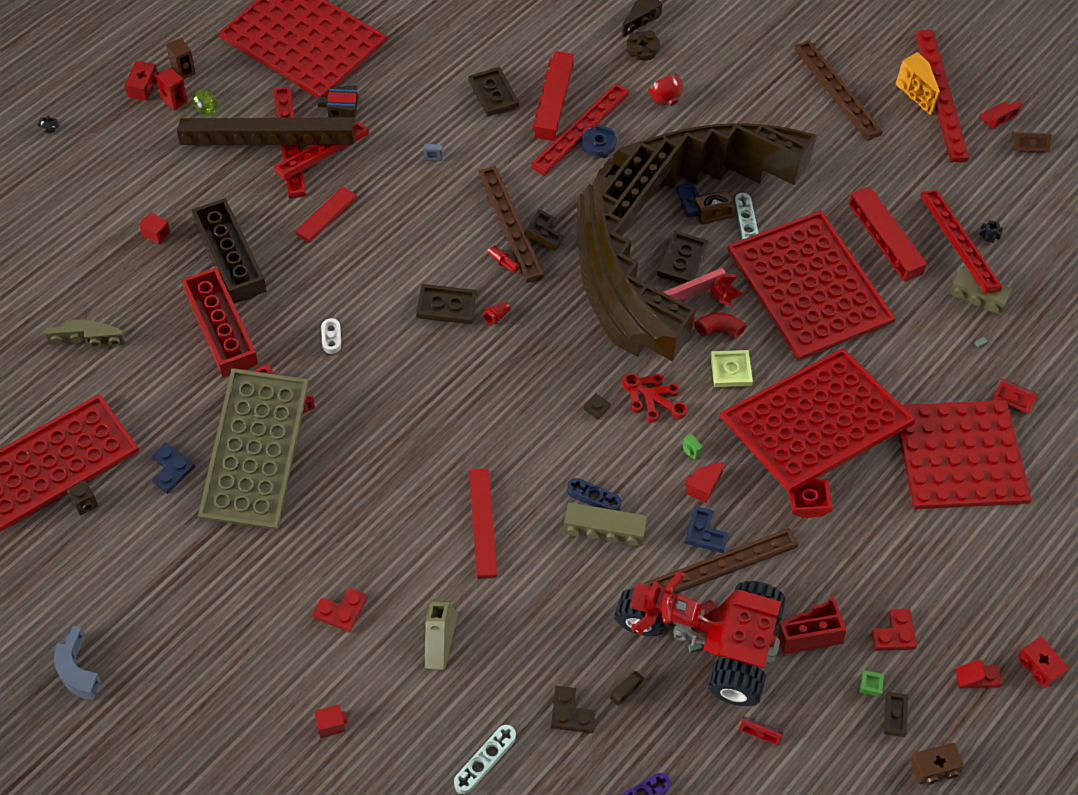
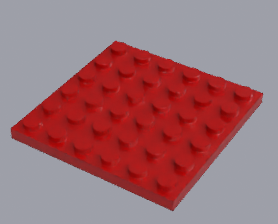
[898,400,1032,509]

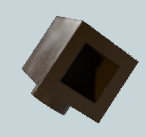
[67,480,98,516]

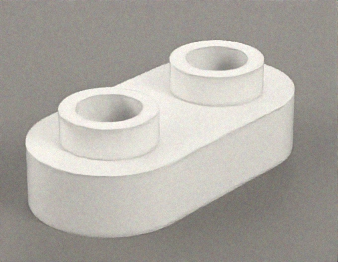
[321,318,341,354]

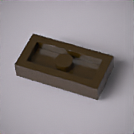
[884,692,908,737]

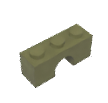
[949,267,1012,315]

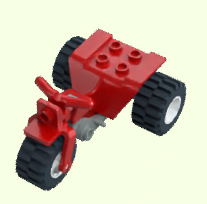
[614,571,786,706]

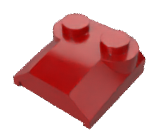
[789,479,833,518]

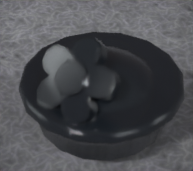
[37,116,60,134]

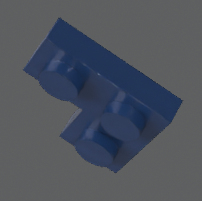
[676,182,716,217]
[152,442,195,494]
[685,506,729,553]

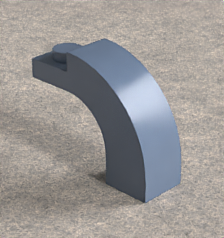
[54,626,101,701]

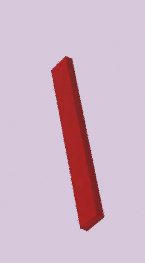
[531,83,629,176]
[273,86,307,199]
[920,190,1003,294]

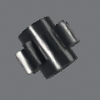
[979,220,1003,243]

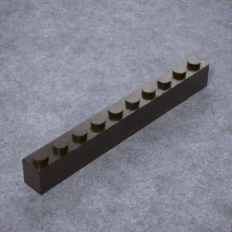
[177,117,356,145]

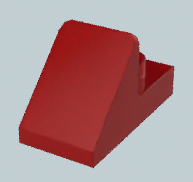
[955,660,1002,689]

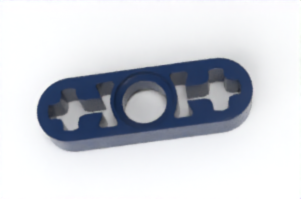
[567,478,621,511]

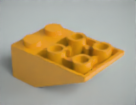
[896,52,940,115]

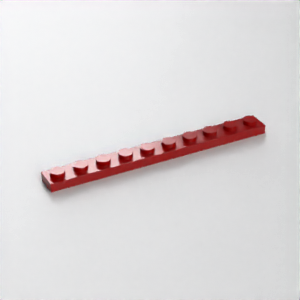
[916,30,969,163]

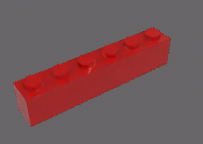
[532,51,574,141]
[848,186,927,282]

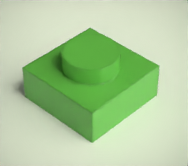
[683,433,703,460]
[859,670,884,697]

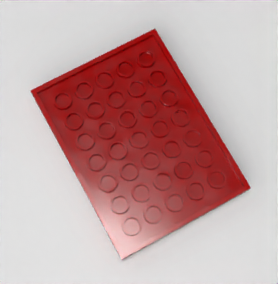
[727,210,896,361]
[720,348,916,493]

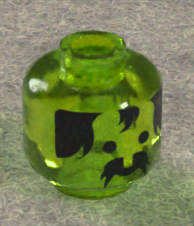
[192,89,218,115]

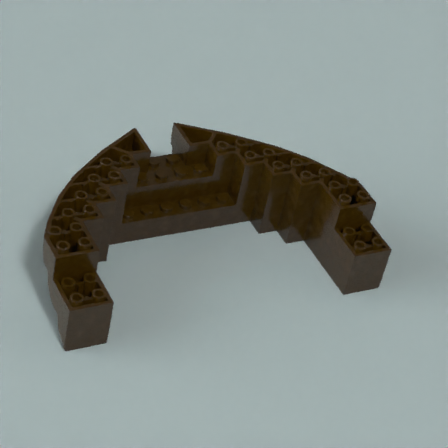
[577,123,817,361]

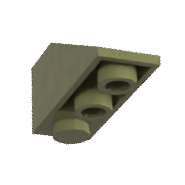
[425,602,458,671]

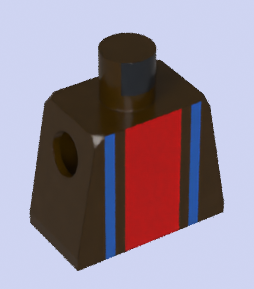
[318,85,358,121]

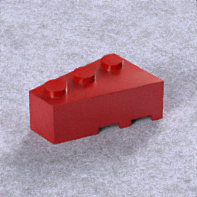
[778,596,846,654]

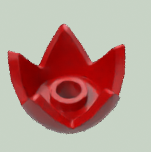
[710,274,743,306]

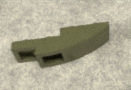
[45,320,126,348]

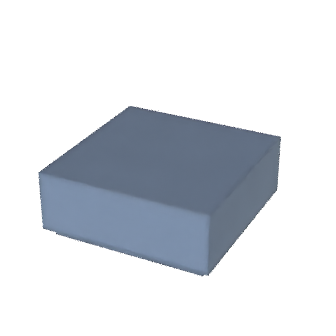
[424,144,442,161]

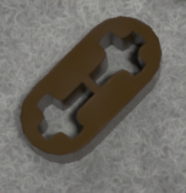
[609,671,644,706]

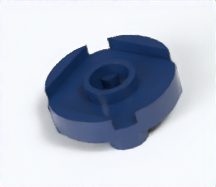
[582,125,617,158]

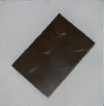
[468,67,519,117]
[657,230,709,283]
[416,284,477,324]

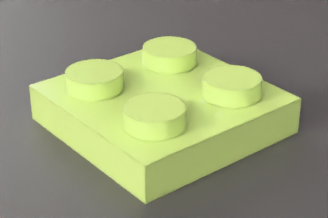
[710,350,753,387]

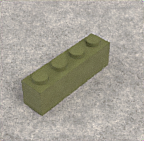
[563,502,647,546]

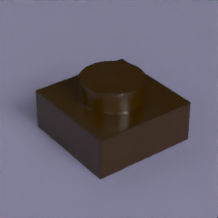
[584,393,611,420]

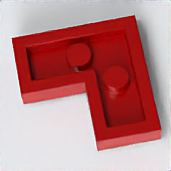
[312,588,368,633]
[871,608,917,651]

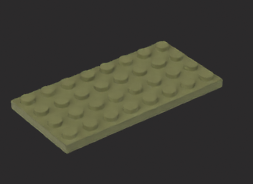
[198,369,309,530]

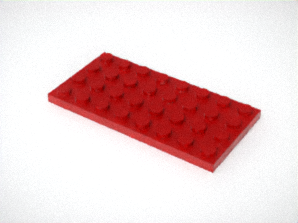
[0,394,140,532]

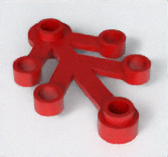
[622,373,687,423]

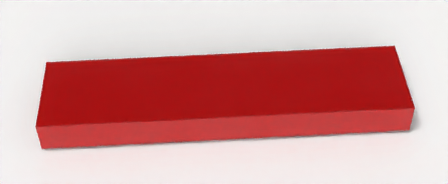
[295,186,357,243]

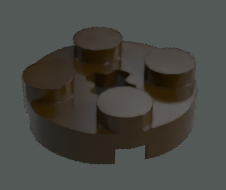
[626,30,660,61]

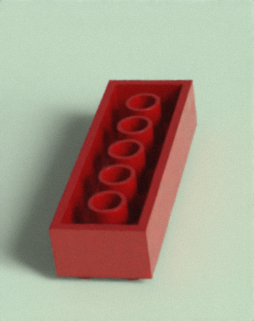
[181,267,258,378]

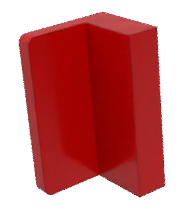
[980,100,1022,130]
[993,378,1038,414]

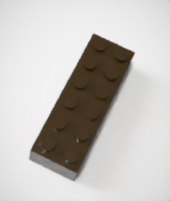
[191,198,267,303]

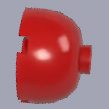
[648,73,683,106]

